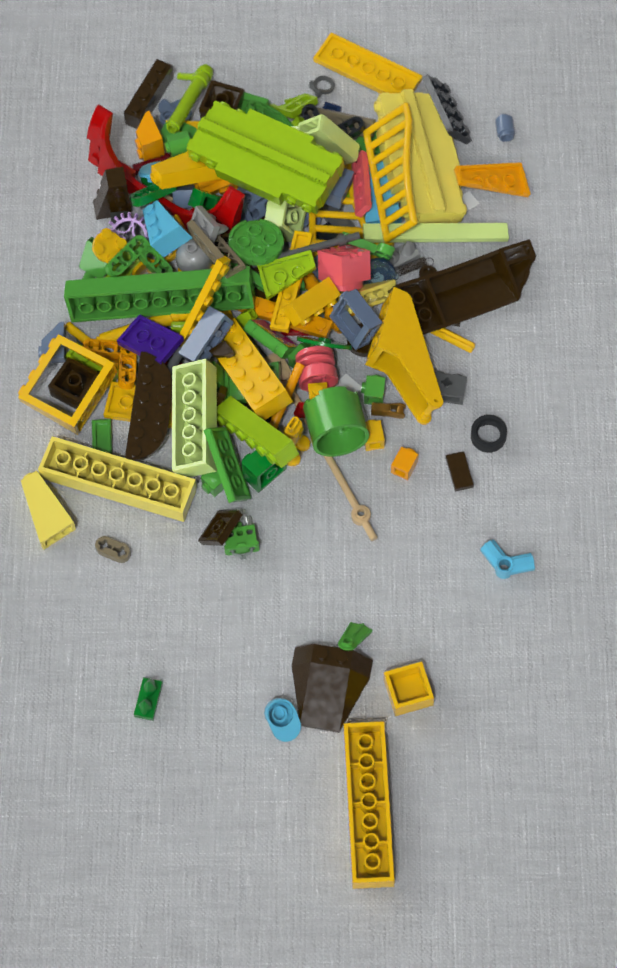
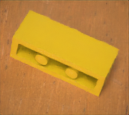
[282,277,341,327]

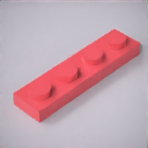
[352,150,372,217]

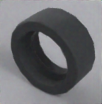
[471,415,507,453]

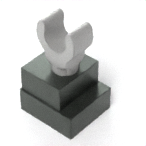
[110,211,130,242]

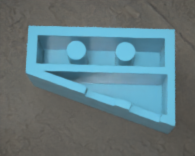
[143,200,193,258]

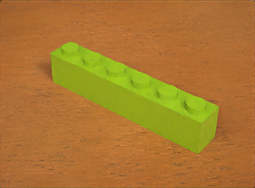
[217,396,299,468]

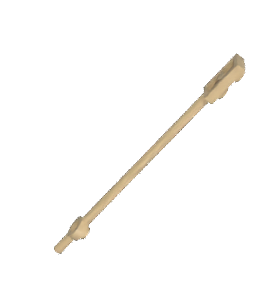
[264,353,378,541]

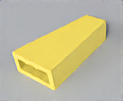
[20,470,76,550]

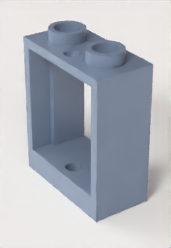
[329,289,383,350]

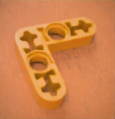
[82,339,137,390]

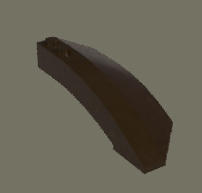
[388,239,536,335]

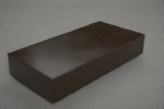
[445,451,474,492]

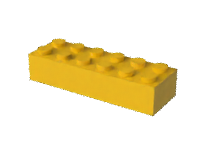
[216,318,293,420]

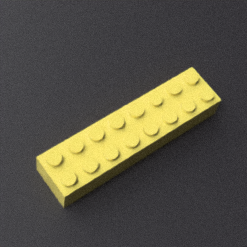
[38,436,197,522]

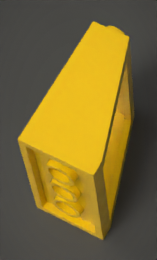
[18,334,118,435]

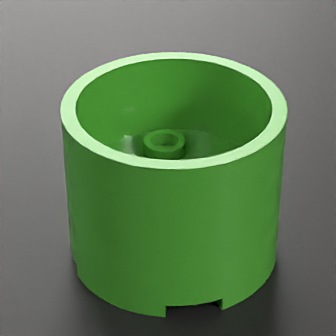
[303,386,369,457]

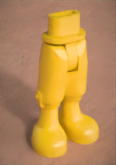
[284,416,310,466]

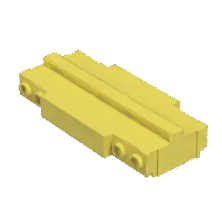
[374,89,467,223]

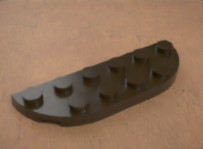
[125,351,172,461]

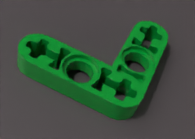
[130,177,177,207]

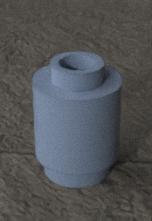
[495,114,515,142]

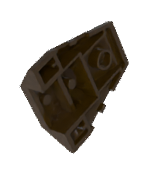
[291,644,373,733]

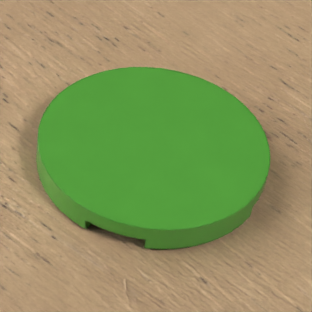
[228,219,284,266]

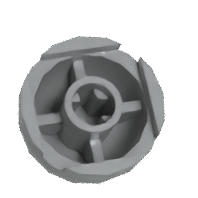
[176,239,213,271]

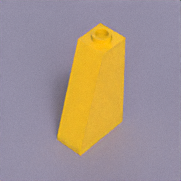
[150,152,221,189]

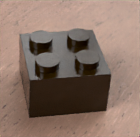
[48,357,99,409]

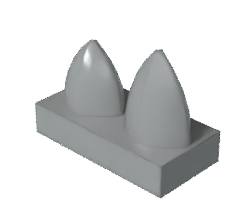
[191,206,229,242]
[385,241,420,271]

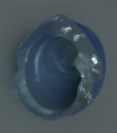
[364,258,397,284]

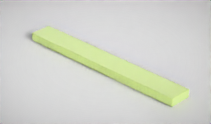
[362,223,509,243]

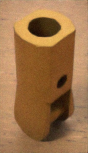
[371,402,406,419]

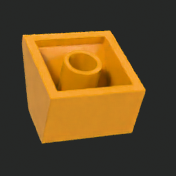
[134,111,164,161]

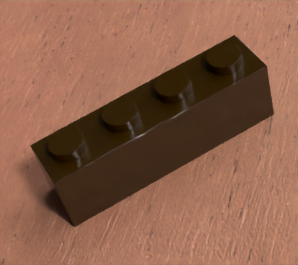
[124,59,174,129]

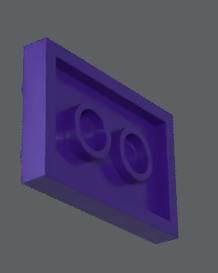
[117,314,184,364]

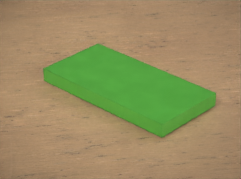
[203,427,251,503]

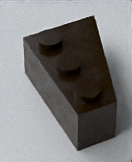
[93,167,132,220]

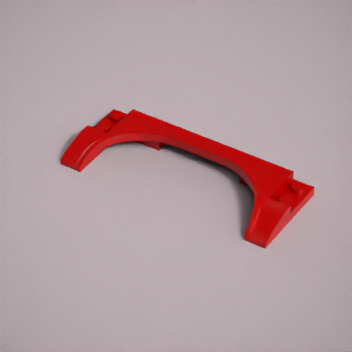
[87,104,245,236]

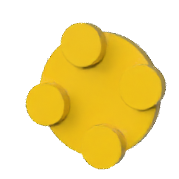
[92,228,127,263]

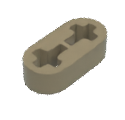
[95,536,131,563]

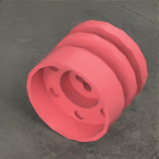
[295,346,338,392]

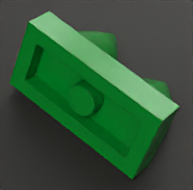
[134,678,163,721]

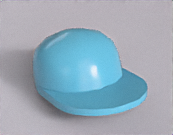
[264,698,301,742]

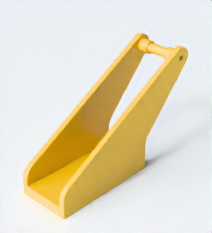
[365,287,443,425]

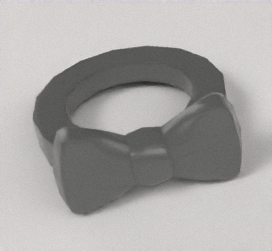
[309,76,335,98]

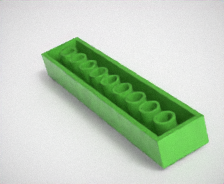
[64,266,255,323]

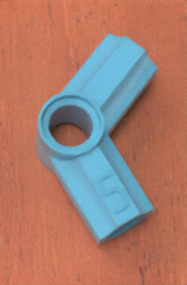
[480,540,535,579]

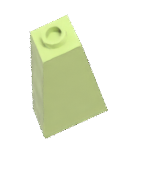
[298,114,360,165]

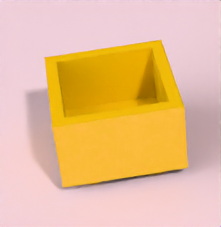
[383,661,434,716]

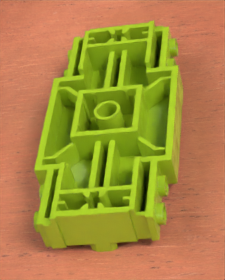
[186,100,345,214]

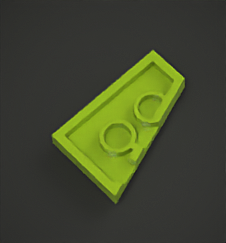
[258,250,316,300]

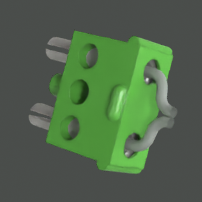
[224,516,260,560]

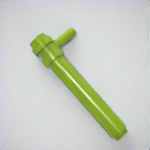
[166,64,213,133]

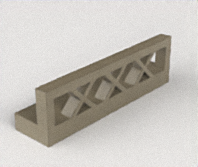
[187,220,246,278]

